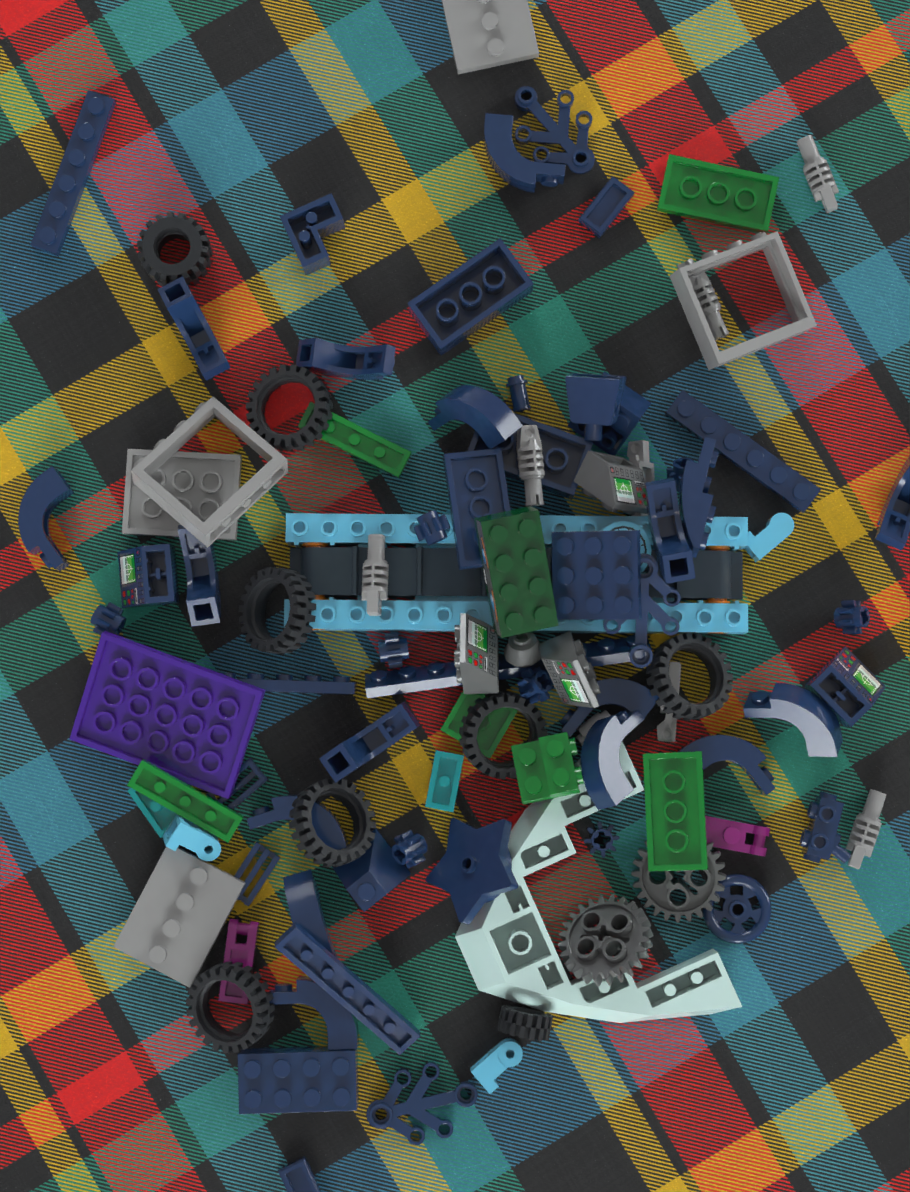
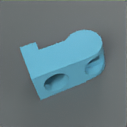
[744,513,794,562]
[162,814,221,862]
[470,1038,523,1094]

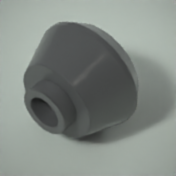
[504,632,541,668]

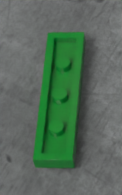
[298,401,412,479]
[127,759,243,843]

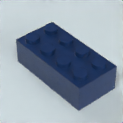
[407,238,534,356]
[468,413,593,500]
[238,1046,359,1114]

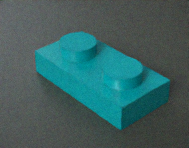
[425,750,464,812]
[128,788,176,838]

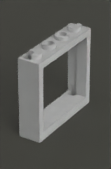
[670,231,817,370]
[131,397,288,548]

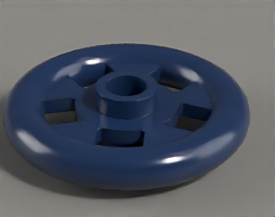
[702,874,772,944]

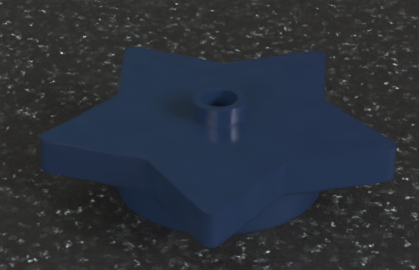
[425,818,518,925]

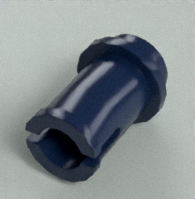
[506,375,531,412]

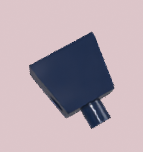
[565,373,626,441]

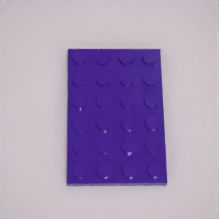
[70,631,266,799]

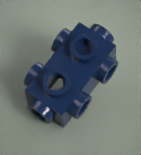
[799,791,851,863]

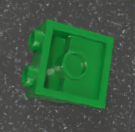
[511,732,584,804]

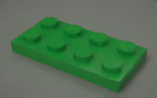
[657,154,779,234]
[643,751,708,872]

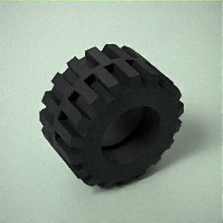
[137,212,213,287]

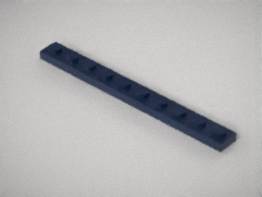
[365,634,652,698]

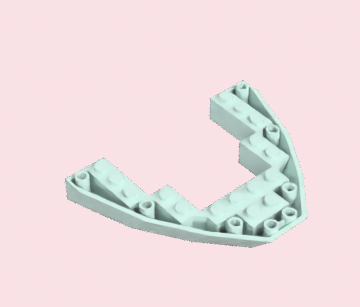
[455,742,742,1023]

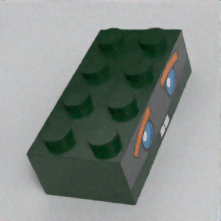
[474,506,559,638]

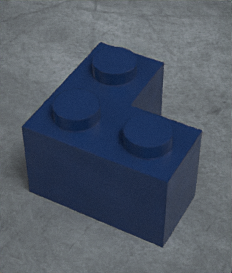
[280,193,345,275]

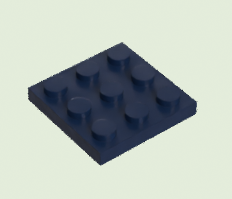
[551,530,642,620]

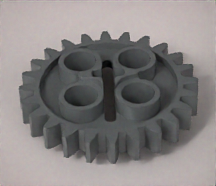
[631,839,726,923]
[558,894,653,986]

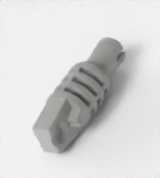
[797,135,839,213]
[689,272,730,341]
[516,425,545,507]
[362,534,389,616]
[846,789,887,869]

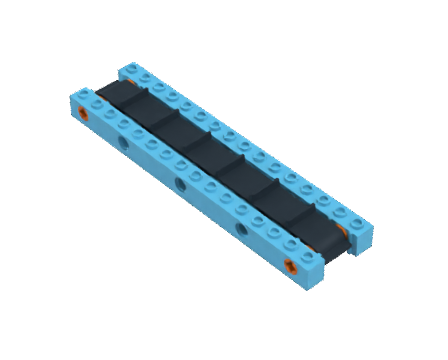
[284,513,748,634]

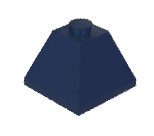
[332,829,411,912]

